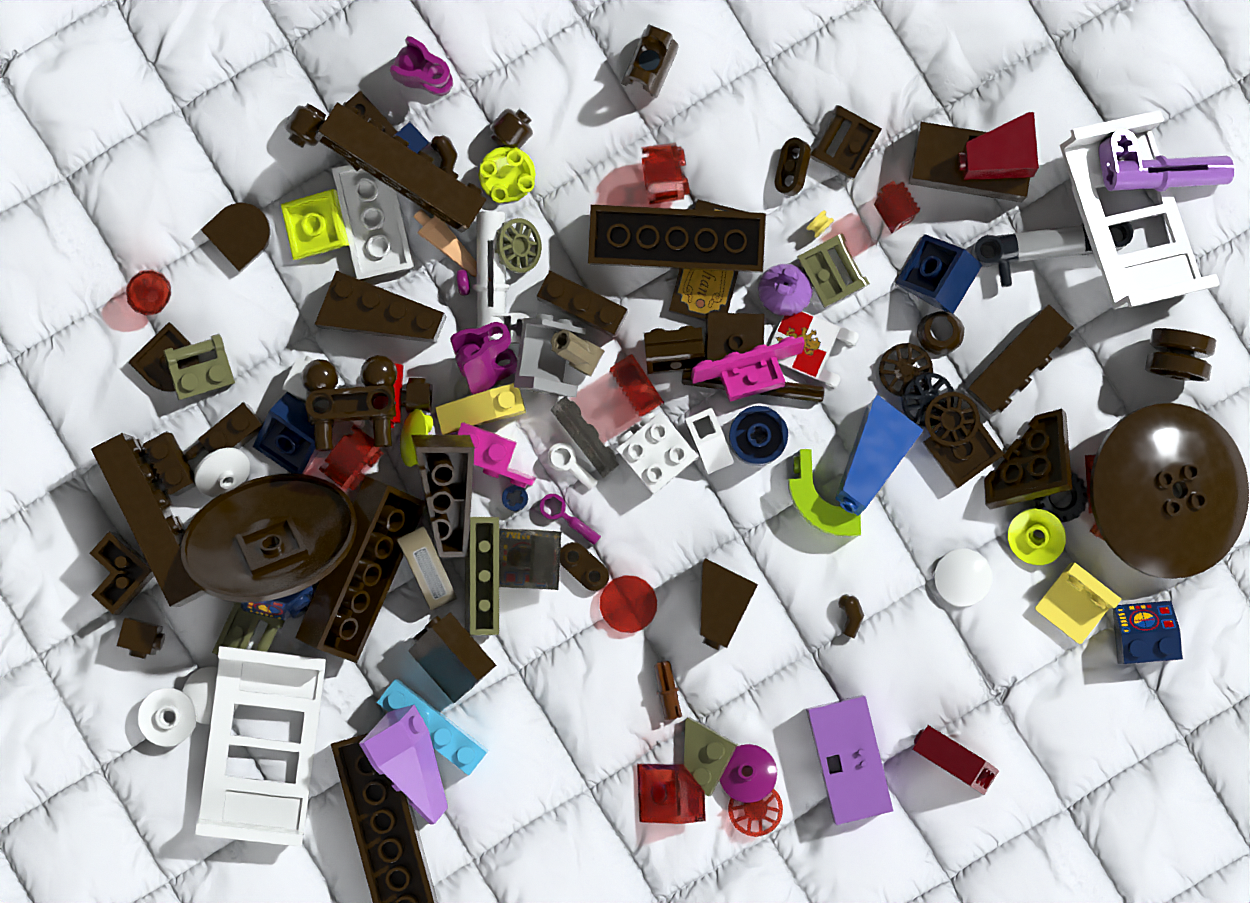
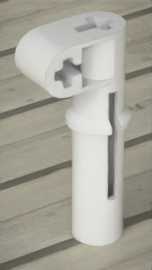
[473,211,530,344]

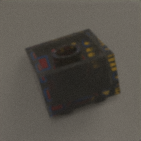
[499,529,562,590]

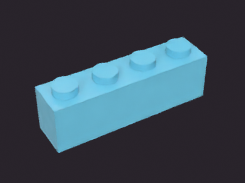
[376,679,489,776]

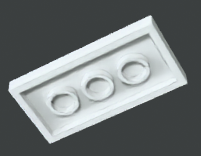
[332,164,414,281]

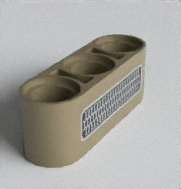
[397,526,457,611]

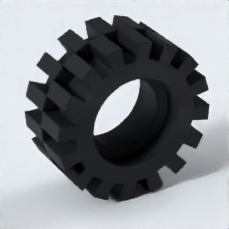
[1033,472,1089,523]

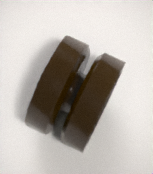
[1145,328,1217,382]

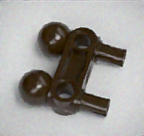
[301,355,397,451]

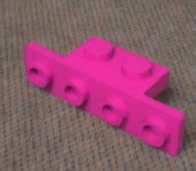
[691,337,805,402]
[457,422,536,488]

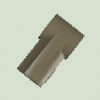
[550,329,605,377]

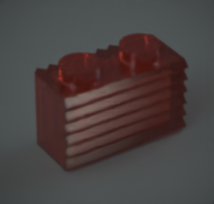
[874,181,920,233]
[609,354,664,419]

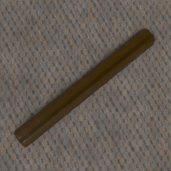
[681,370,825,402]

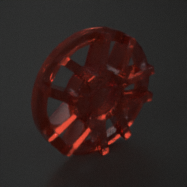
[728,789,783,837]

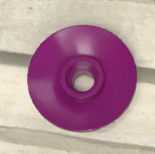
[720,744,778,803]

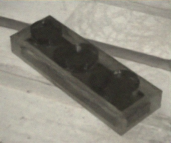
[551,396,619,479]

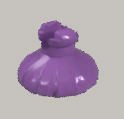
[758,264,813,316]

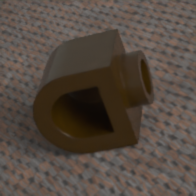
[401,378,433,413]

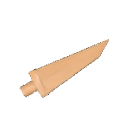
[413,209,492,281]

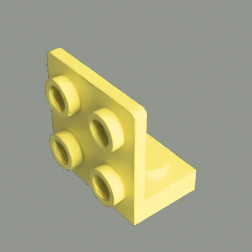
[1035,563,1122,644]

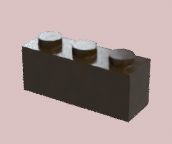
[537,270,628,338]

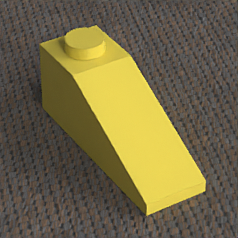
[435,383,526,435]

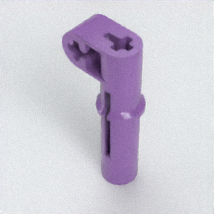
[1099,129,1234,192]

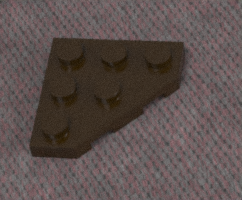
[984,408,1072,510]

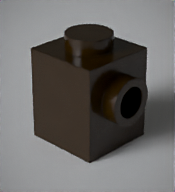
[116,618,165,659]

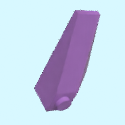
[359,705,448,825]

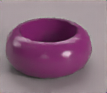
[456,269,470,296]

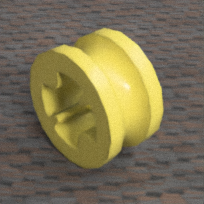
[806,210,834,238]

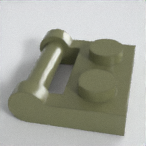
[797,233,870,308]
[163,334,235,401]
[212,602,285,655]

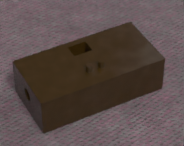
[908,121,1030,203]

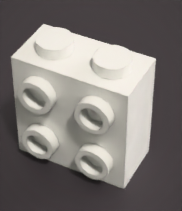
[616,412,699,495]

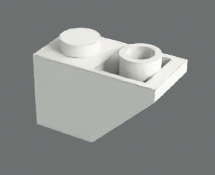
[684,407,734,474]

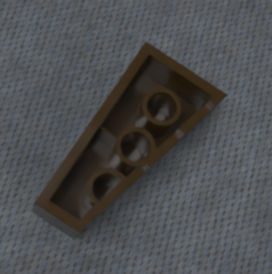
[314,271,447,343]

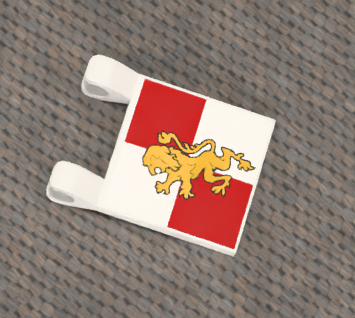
[770,311,858,388]

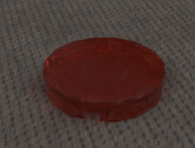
[600,575,657,633]

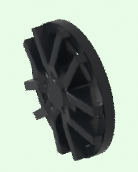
[901,372,954,426]

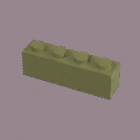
[465,517,499,635]

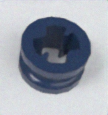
[502,485,528,511]

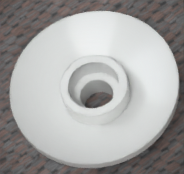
[194,448,250,497]
[138,688,197,747]

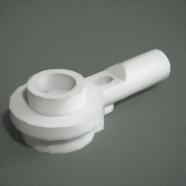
[547,443,598,490]

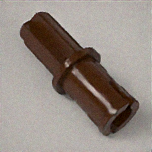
[654,661,682,720]

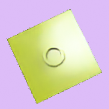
[280,189,349,260]

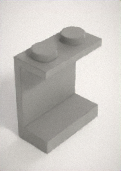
[514,313,586,397]

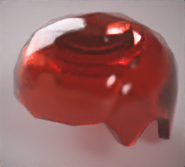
[126,269,172,316]

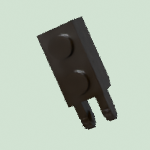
[184,402,263,471]

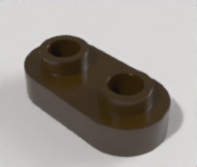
[774,137,811,196]
[559,542,609,591]

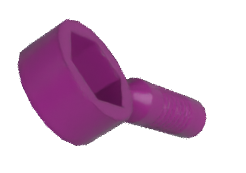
[540,494,601,545]

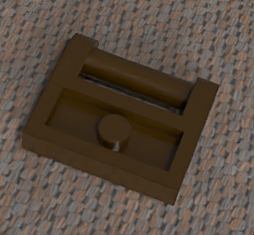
[810,105,882,180]

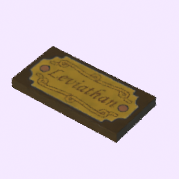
[669,199,746,321]

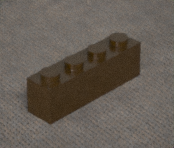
[965,304,1074,414]

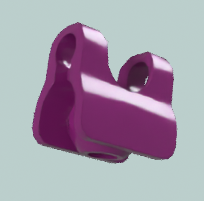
[389,36,453,96]
[450,322,518,394]

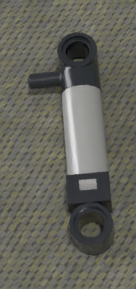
[971,222,1134,287]

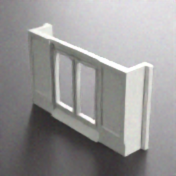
[1059,110,1220,310]
[195,646,326,847]

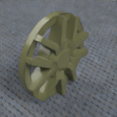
[495,218,542,273]

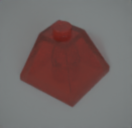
[637,763,706,824]

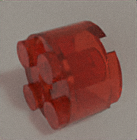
[641,142,690,205]
[318,424,384,491]

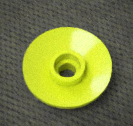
[1008,509,1066,565]

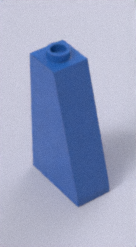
[835,395,923,516]

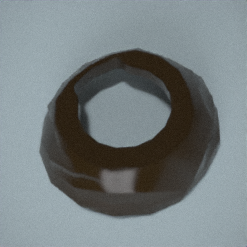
[917,311,965,355]

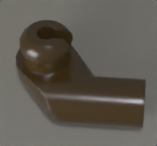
[431,135,458,171]
[838,594,864,639]

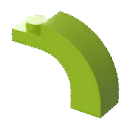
[788,449,861,537]

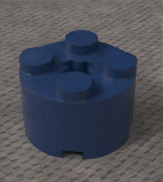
[729,406,788,466]

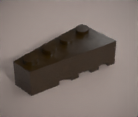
[411,435,475,557]

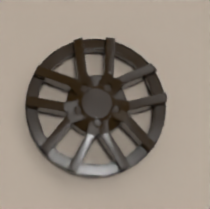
[879,343,933,397]
[925,392,980,447]

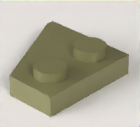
[684,717,738,796]

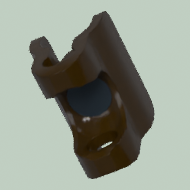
[621,24,679,98]

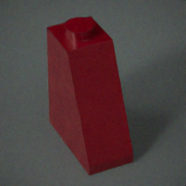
[958,112,1039,180]
[912,725,999,795]

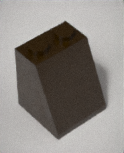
[699,558,758,651]

